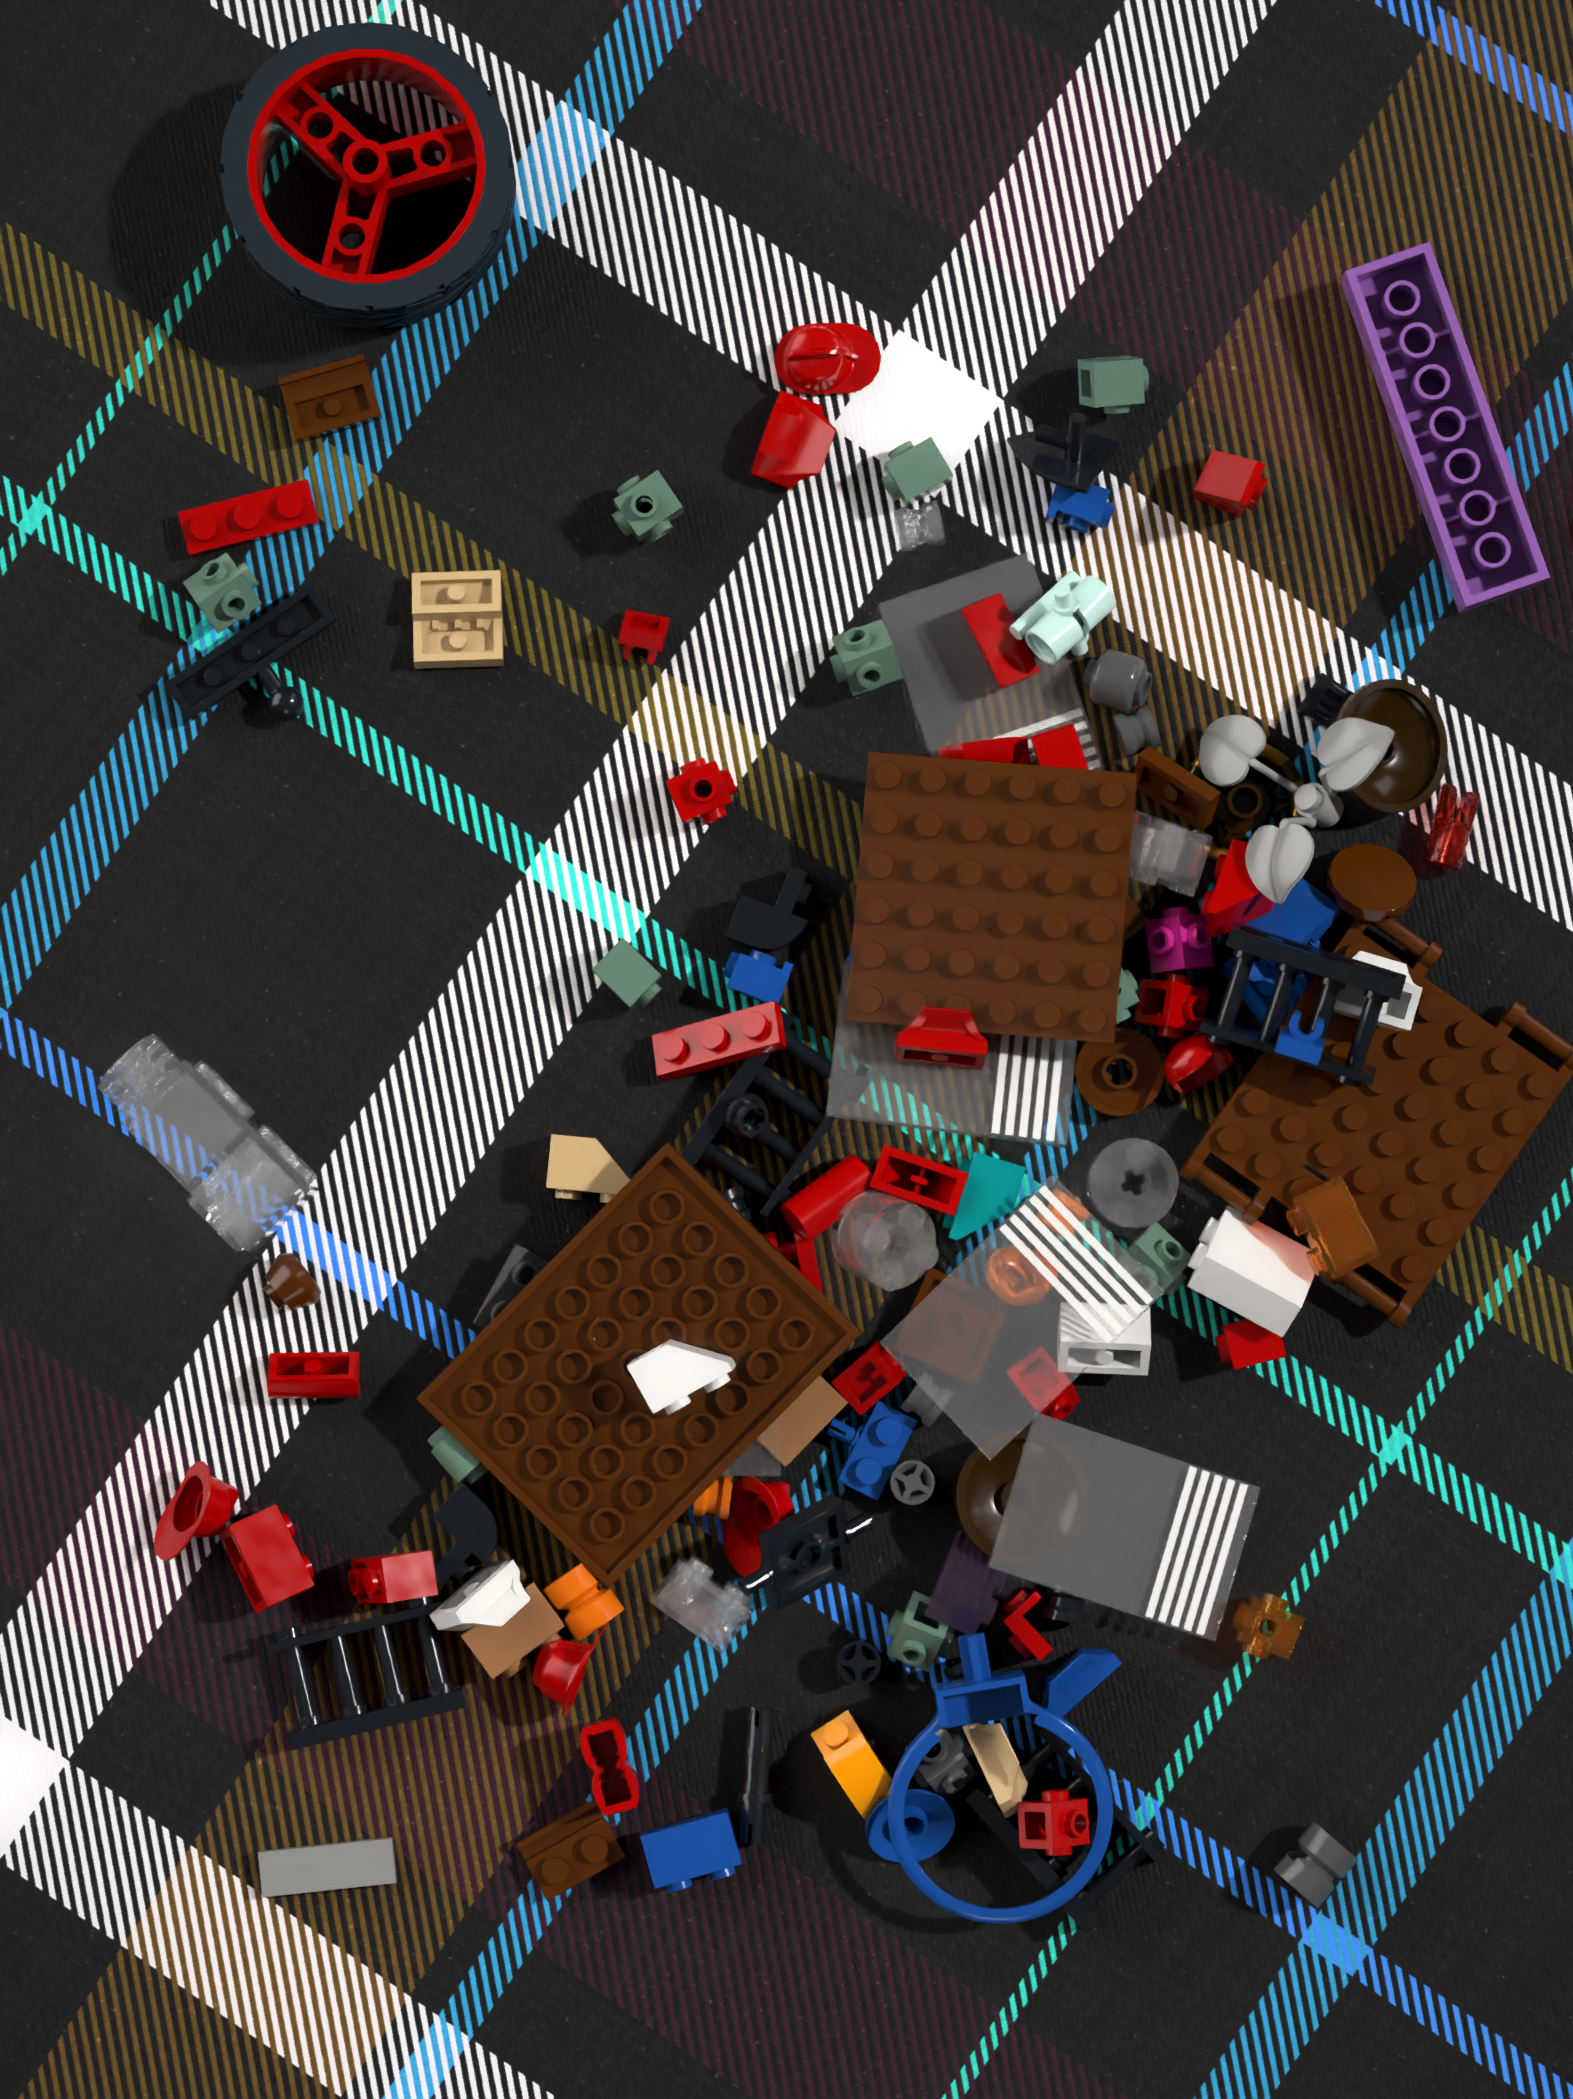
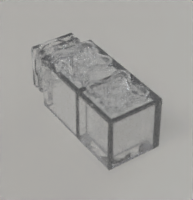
[97,1034,320,1252]

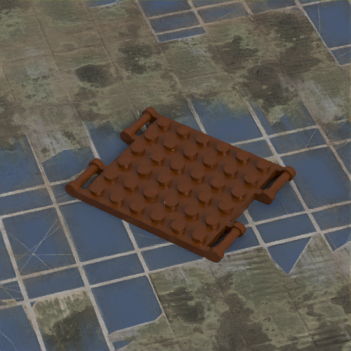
[1178,916,1573,1329]

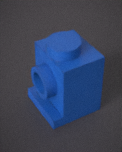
[1044,484,1115,533]
[722,949,794,1004]

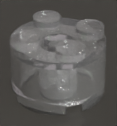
[1129,811,1214,897]
[1086,1138,1179,1228]
[831,1190,939,1291]

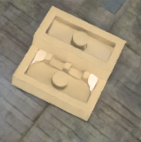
[412,570,504,669]

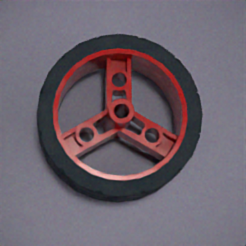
[220,22,516,329]

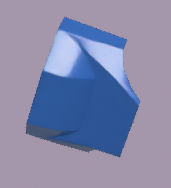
[1041,1647,1122,1717]

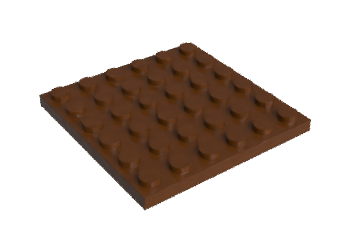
[845,752,1138,1044]

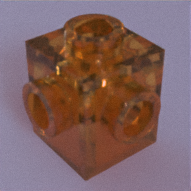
[1231,1592,1305,1660]

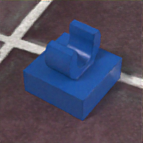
[1274,1010,1325,1065]

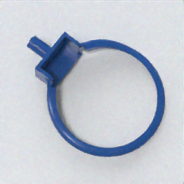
[887,1632,1113,1924]

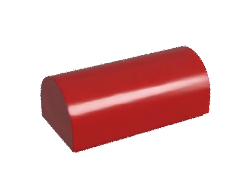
[780,1154,878,1241]
[267,1352,360,1399]

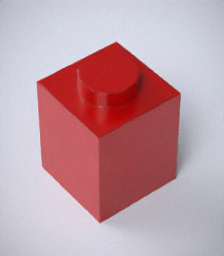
[1215,1319,1286,1370]

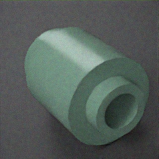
[427,1426,489,1486]

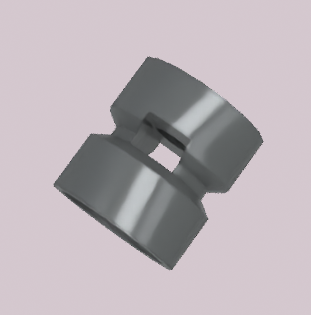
[1274,1822,1359,1908]

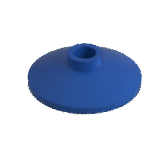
[865,1789,955,1863]

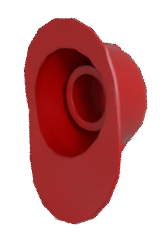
[774,323,881,395]
[154,1461,239,1560]
[723,1476,795,1576]
[532,1624,607,1717]

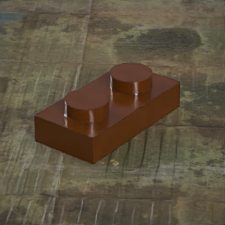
[1134,746,1221,832]

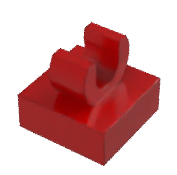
[618,609,670,665]

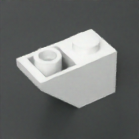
[627,1339,736,1415]

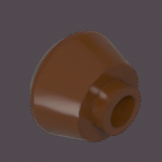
[263,1253,321,1311]

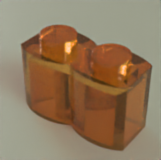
[1286,1175,1381,1281]

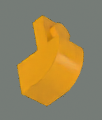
[810,1710,892,1821]

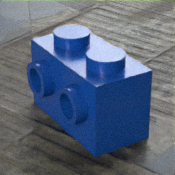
[640,1808,742,1893]

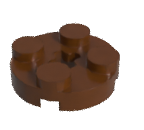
[1074,1027,1164,1117]

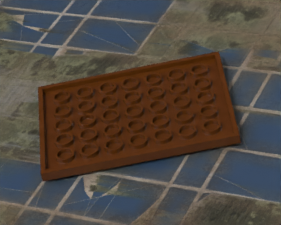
[416,1142,861,1588]

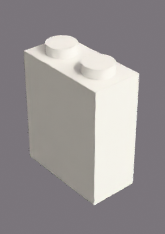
[1187,1205,1322,1338]

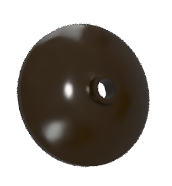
[1336,679,1448,813]
[955,1430,1088,1566]

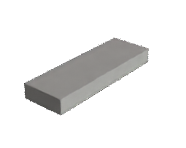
[258,1837,397,1897]

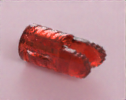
[1422,783,1480,871]

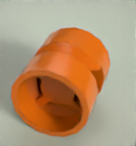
[542,1562,625,1642]

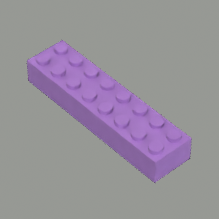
[1340,241,1550,613]

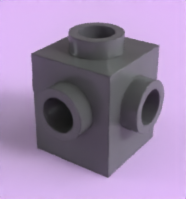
[905,1728,980,1800]

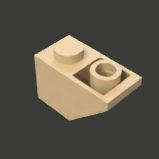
[546,1134,630,1203]

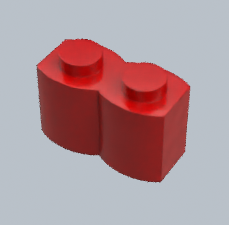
[580,1716,640,1816]

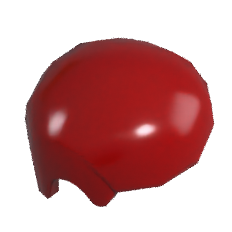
[1164,1033,1234,1095]

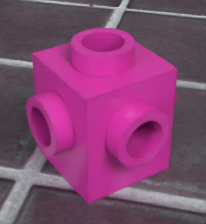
[1145,906,1214,974]

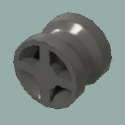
[1112,704,1161,758]
[900,1372,955,1428]
[889,1459,935,1505]

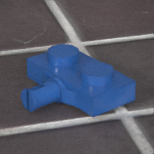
[825,1401,918,1500]

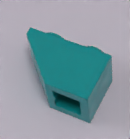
[942,1152,1026,1241]

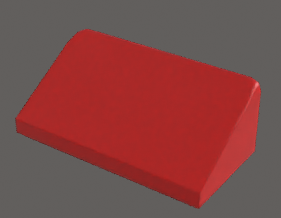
[960,593,1040,692]

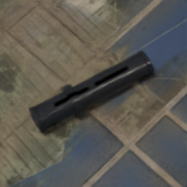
[737,1706,774,1844]

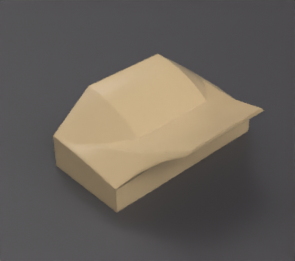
[962,1723,1028,1818]

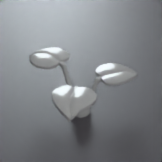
[1199,715,1395,905]

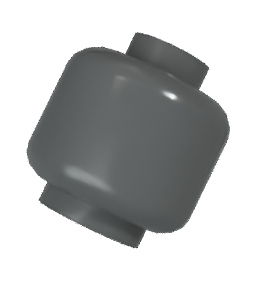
[1083,649,1153,712]

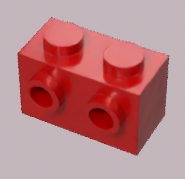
[218,1504,315,1615]

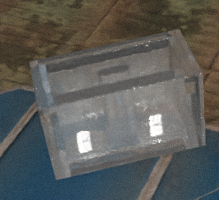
[649,1554,753,1653]

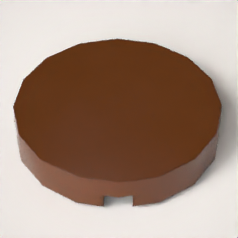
[1326,843,1417,922]

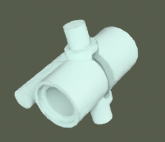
[1009,571,1117,664]

